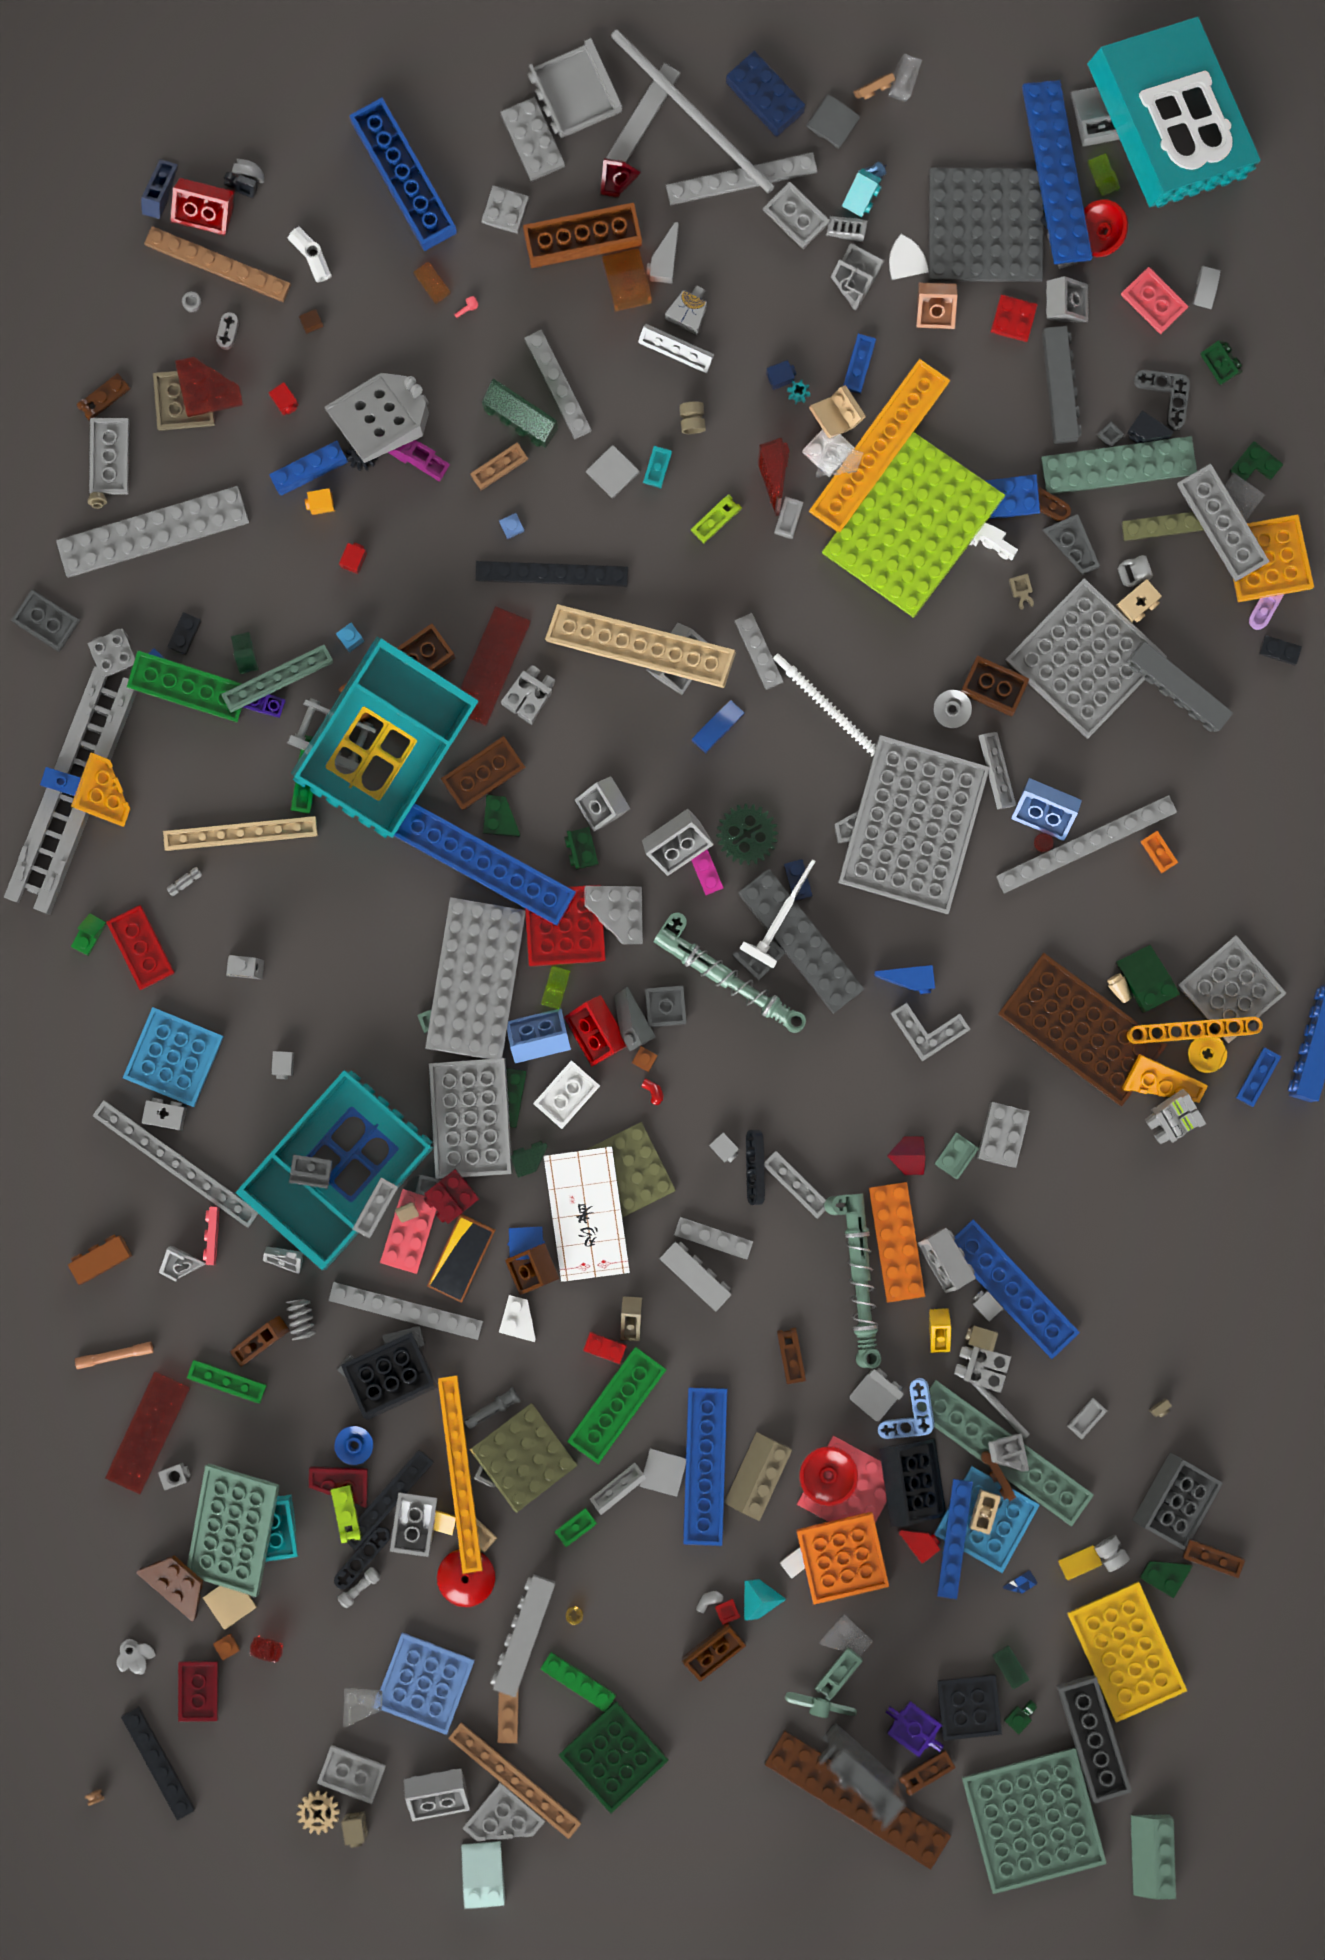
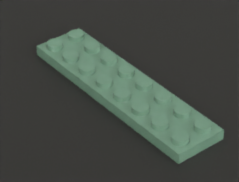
[1041,436,1197,495]

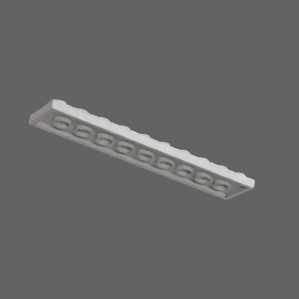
[56,486,249,578]

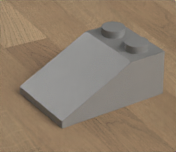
[390,1493,437,1557]

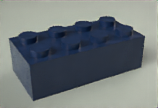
[726,51,805,137]

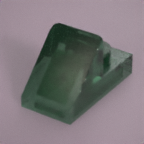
[231,632,259,674]

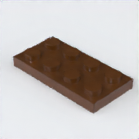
[441,736,525,811]

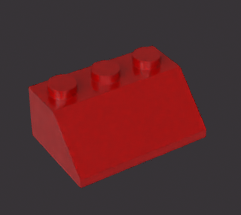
[171,178,235,235]
[564,995,627,1067]

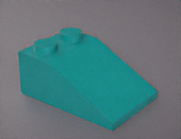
[265,1494,298,1562]

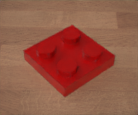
[991,295,1038,342]

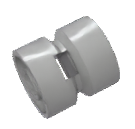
[1094,1535,1130,1572]

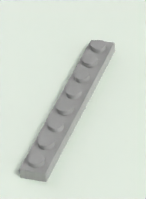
[666,152,817,205]
[329,1282,483,1340]

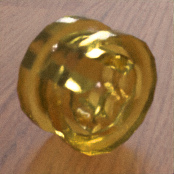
[566,1606,583,1625]

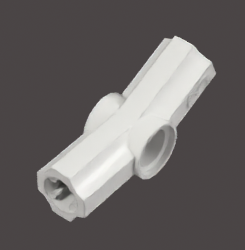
[288,227,331,282]

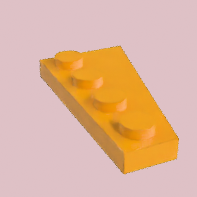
[1122,1054,1208,1103]

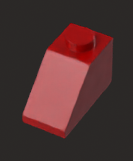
[897,1528,941,1564]

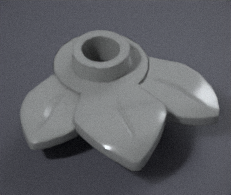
[117,1639,156,1674]

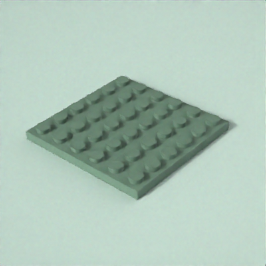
[962,1747,1107,1894]

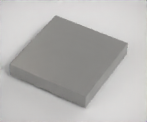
[586,445,640,499]
[640,1448,686,1497]

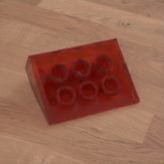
[757,438,790,516]

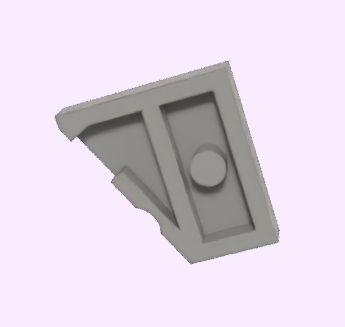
[263,1247,303,1274]

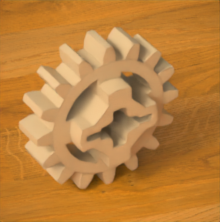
[297,1790,340,1835]

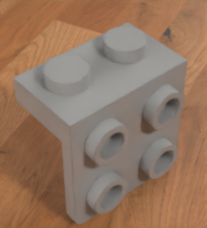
[87,629,135,677]
[849,1368,904,1421]

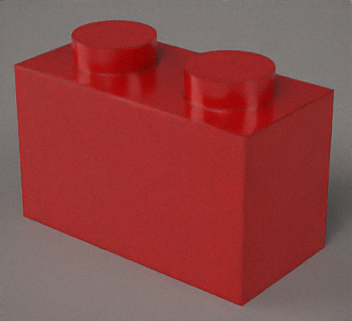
[583,1332,626,1364]

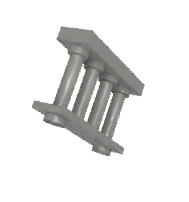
[287,698,376,771]

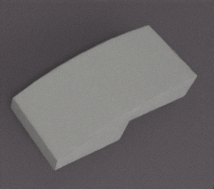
[1192,266,1220,309]

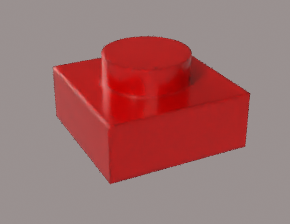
[715,1598,740,1625]

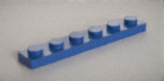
[937,1479,973,1599]

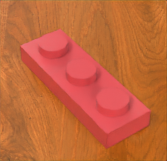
[203,1207,220,1265]

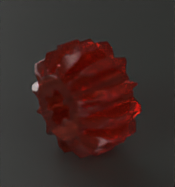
[249,1636,284,1663]

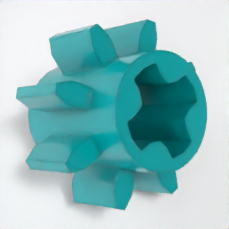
[787,379,810,404]

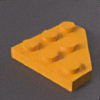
[71,753,130,827]

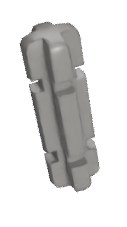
[167,867,202,896]

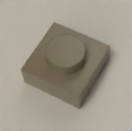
[1149,1398,1172,1418]

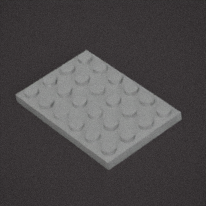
[429,1058,513,1179]

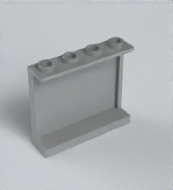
[528,38,622,139]

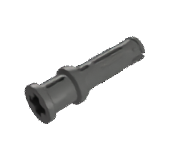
[464,1387,521,1429]

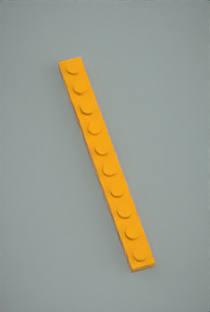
[438,1376,483,1573]

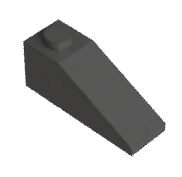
[614,987,656,1051]

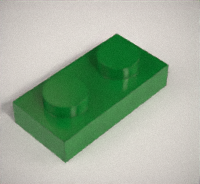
[554,1508,597,1547]

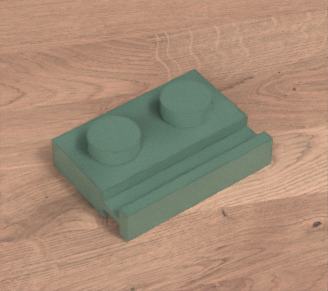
[934,1132,979,1180]

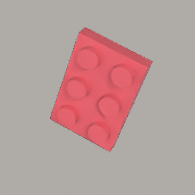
[1121,267,1189,334]

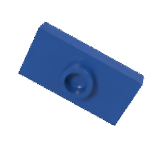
[40,767,81,796]

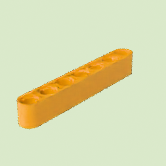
[1127,1017,1263,1044]

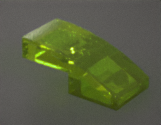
[1087,153,1121,196]
[541,966,571,1009]

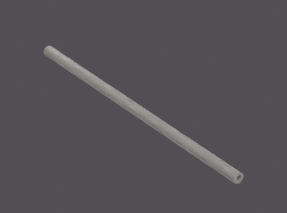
[611,30,774,193]

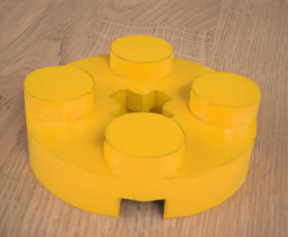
[1187,1038,1227,1073]

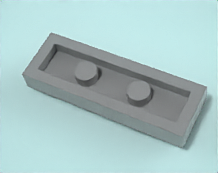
[353,1178,398,1238]
[590,1463,646,1515]

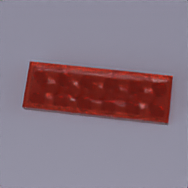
[460,607,531,726]
[105,1371,191,1494]

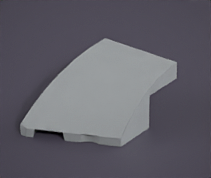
[831,243,884,310]

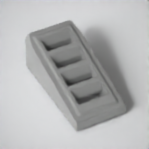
[826,216,867,242]

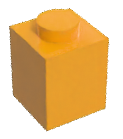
[305,488,335,515]

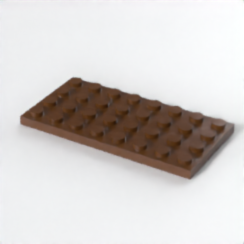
[998,953,1167,1107]

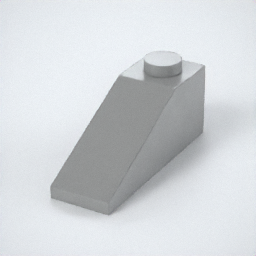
[646,222,679,284]

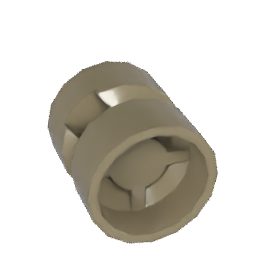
[679,402,706,434]

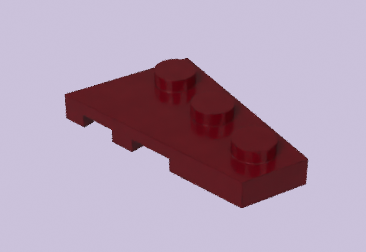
[309,1467,368,1508]

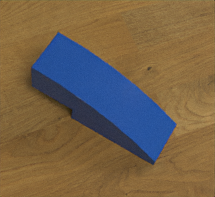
[692,700,745,753]

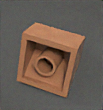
[917,283,958,329]

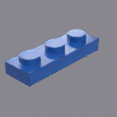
[843,334,876,394]
[1235,1047,1281,1107]

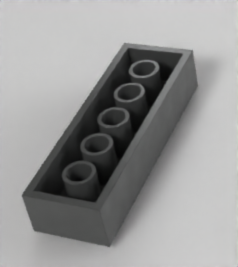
[1056,1674,1132,1803]

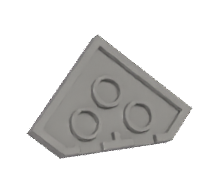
[584,886,643,944]
[463,1782,545,1841]

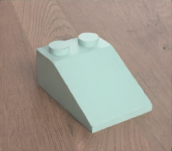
[461,1841,505,1909]

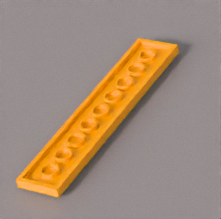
[809,359,950,532]

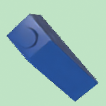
[874,965,935,994]

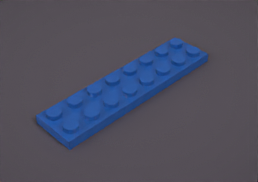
[954,1219,1080,1359]
[683,1387,727,1546]

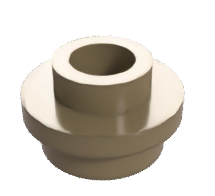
[88,492,107,508]

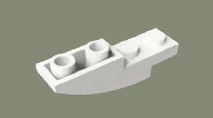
[969,523,1018,560]

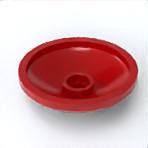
[1084,200,1128,257]
[799,1446,858,1506]
[437,1549,495,1607]

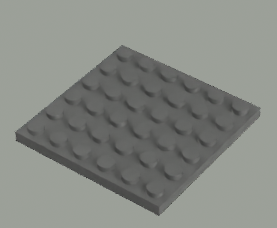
[929,168,1043,282]

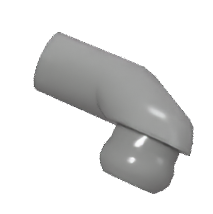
[696,1591,723,1614]

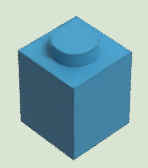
[336,623,365,653]

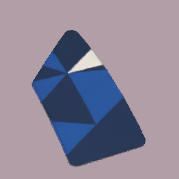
[1003,1570,1037,1593]

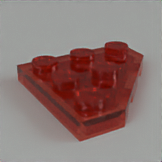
[175,357,243,417]

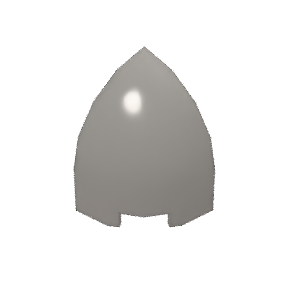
[232,158,264,183]

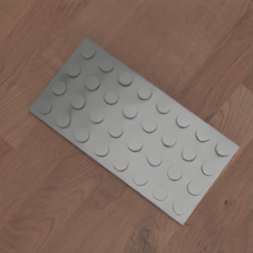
[425,897,525,1060]

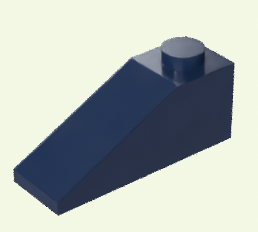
[141,160,178,219]

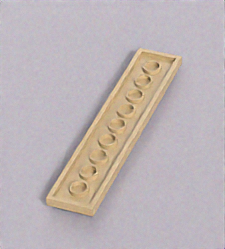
[545,604,736,688]

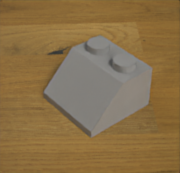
[1046,276,1088,322]
[574,776,630,832]

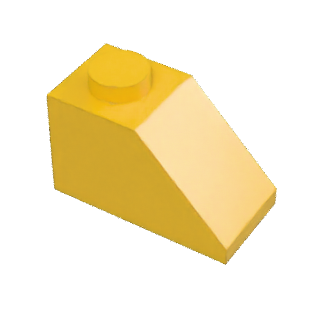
[929,1308,951,1353]

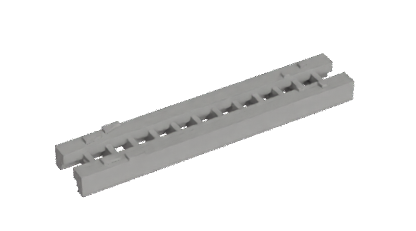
[4,666,138,915]

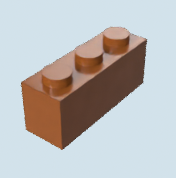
[68,1235,133,1285]

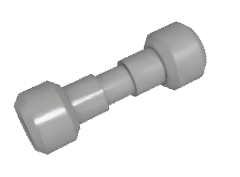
[338,1567,381,1608]

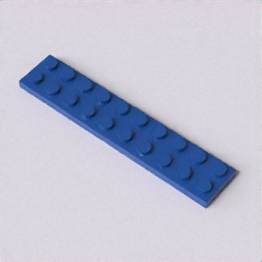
[1022,80,1092,264]
[394,803,576,926]

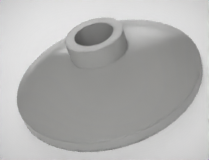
[934,690,972,728]

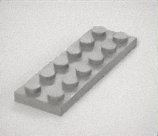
[1177,464,1270,582]

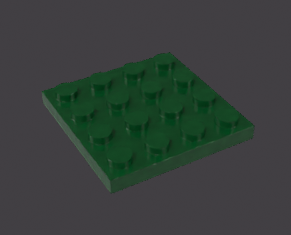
[558,1701,669,1814]

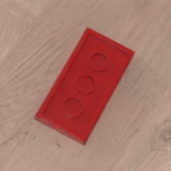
[106,905,175,990]

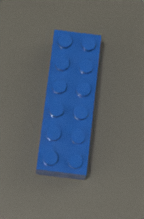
[1288,984,1325,1102]

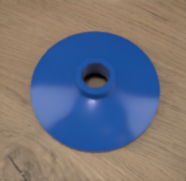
[334,1426,373,1465]

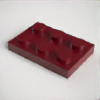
[178,1661,218,1722]

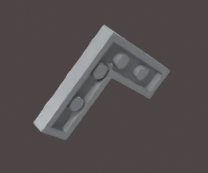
[890,1003,971,1061]

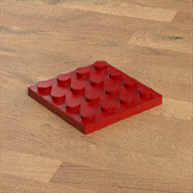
[525,885,606,967]

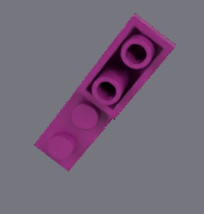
[379,435,450,482]

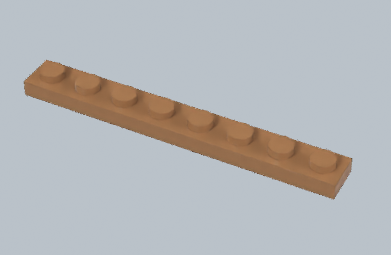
[145,226,291,302]
[448,1722,581,1839]

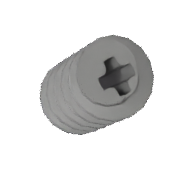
[286,1299,315,1340]

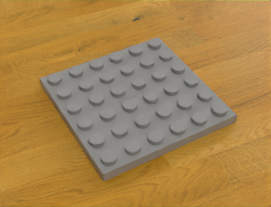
[1005,578,1167,739]

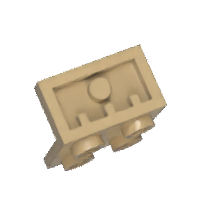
[809,385,866,438]

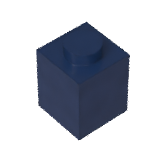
[766,360,797,390]

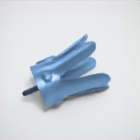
[858,161,887,178]

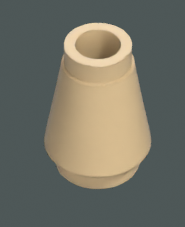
[1107,973,1132,1003]

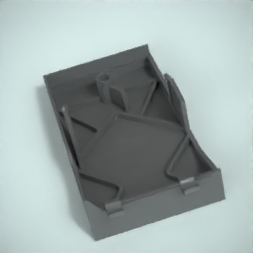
[817,1722,905,1829]

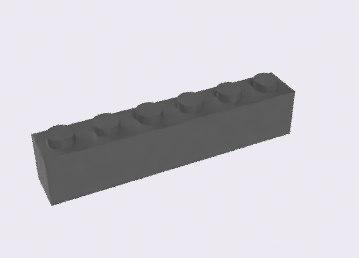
[1042,326,1081,444]
[1127,641,1233,732]

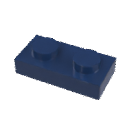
[784,859,813,901]

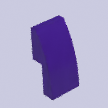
[243,694,285,718]

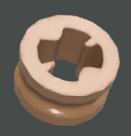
[85,1789,105,1806]

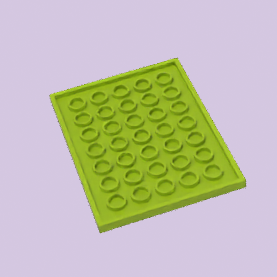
[822,432,1005,618]

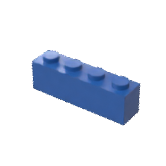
[269,441,348,496]

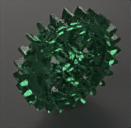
[716,803,778,866]

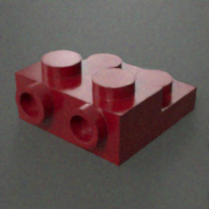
[424,1168,480,1224]

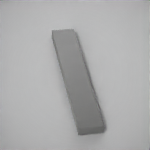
[606,63,680,163]

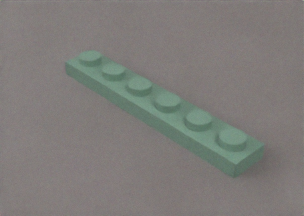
[222,645,333,712]

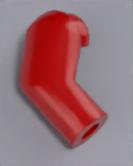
[641,1078,664,1105]

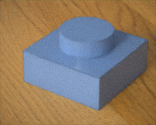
[499,513,524,539]

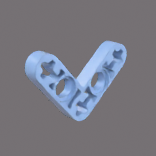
[878,1378,934,1439]

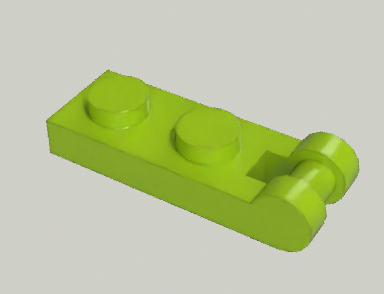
[691,494,742,544]
[331,1485,361,1543]

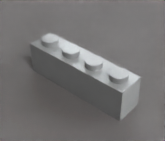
[659,1241,732,1312]

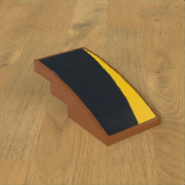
[427,1214,495,1303]

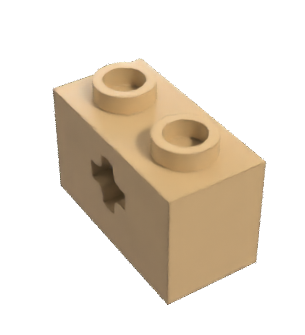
[1116,579,1162,623]
[969,1489,1001,1535]

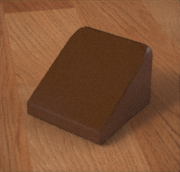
[299,309,324,334]

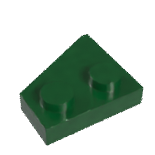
[483,795,520,837]
[1139,1561,1193,1599]

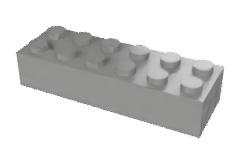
[491,1574,556,1697]

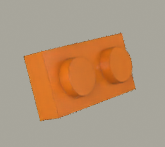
[1141,831,1179,874]

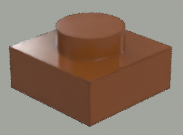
[632,1046,658,1072]
[213,1633,240,1661]

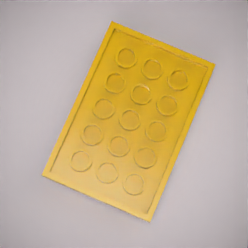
[1067,1582,1187,1723]

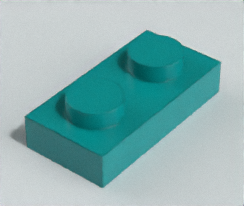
[643,446,672,488]

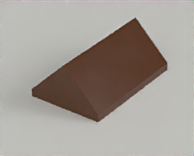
[682,1622,746,1682]

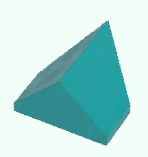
[744,1579,786,1621]

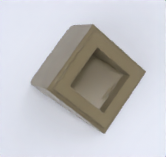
[395,1202,419,1222]

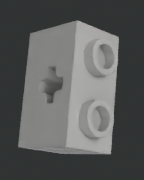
[142,1098,187,1130]

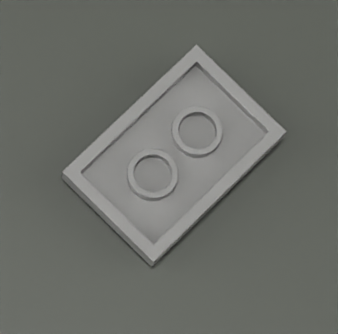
[763,182,830,249]
[317,1745,386,1804]

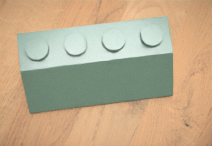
[1131,1814,1176,1899]

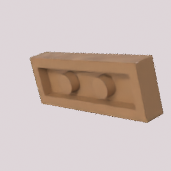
[470,443,528,491]
[498,1688,519,1743]

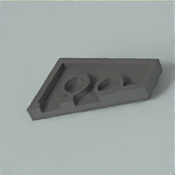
[1043,514,1100,575]

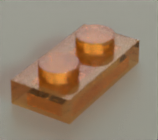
[413,261,451,304]

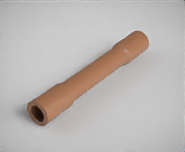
[75,1342,154,1369]

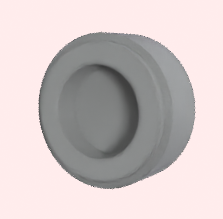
[182,292,202,312]

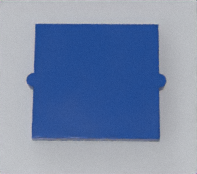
[507,1227,545,1260]

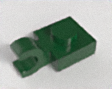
[1004,1700,1037,1734]

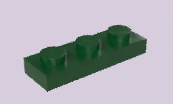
[507,1068,527,1128]

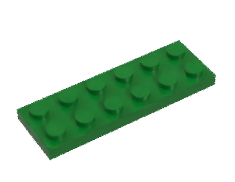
[126,651,242,722]
[567,1347,667,1464]

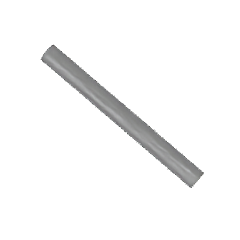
[972,1383,1029,1439]

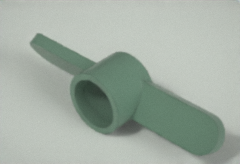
[785,1692,857,1718]

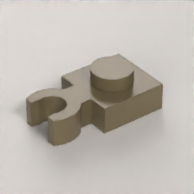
[1009,574,1034,610]

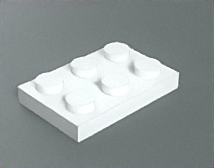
[533,1061,600,1129]

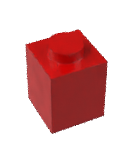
[268,382,299,416]
[339,542,367,574]

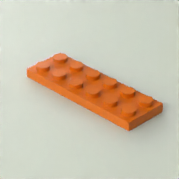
[869,1182,925,1303]

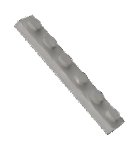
[525,330,591,439]

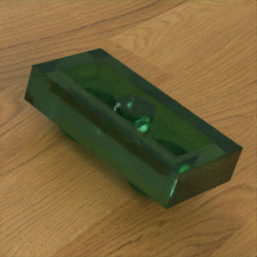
[992,1645,1030,1690]

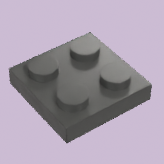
[645,986,687,1027]

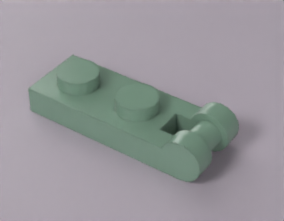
[814,1647,863,1701]

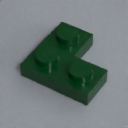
[1229,441,1283,483]

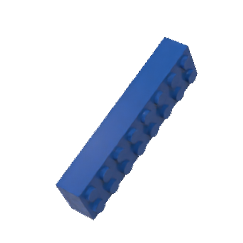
[349,98,457,251]

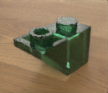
[510,1141,548,1178]

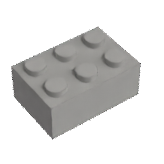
[976,1102,1030,1168]

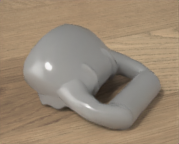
[1118,555,1153,587]

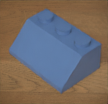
[1011,778,1082,841]
[507,1008,571,1063]

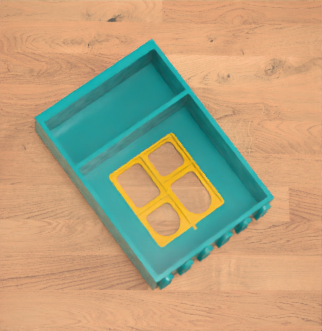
[291,637,478,838]

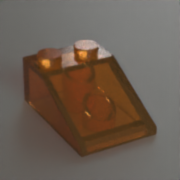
[602,248,652,311]

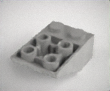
[1071,87,1119,147]

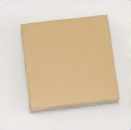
[203,1586,257,1630]

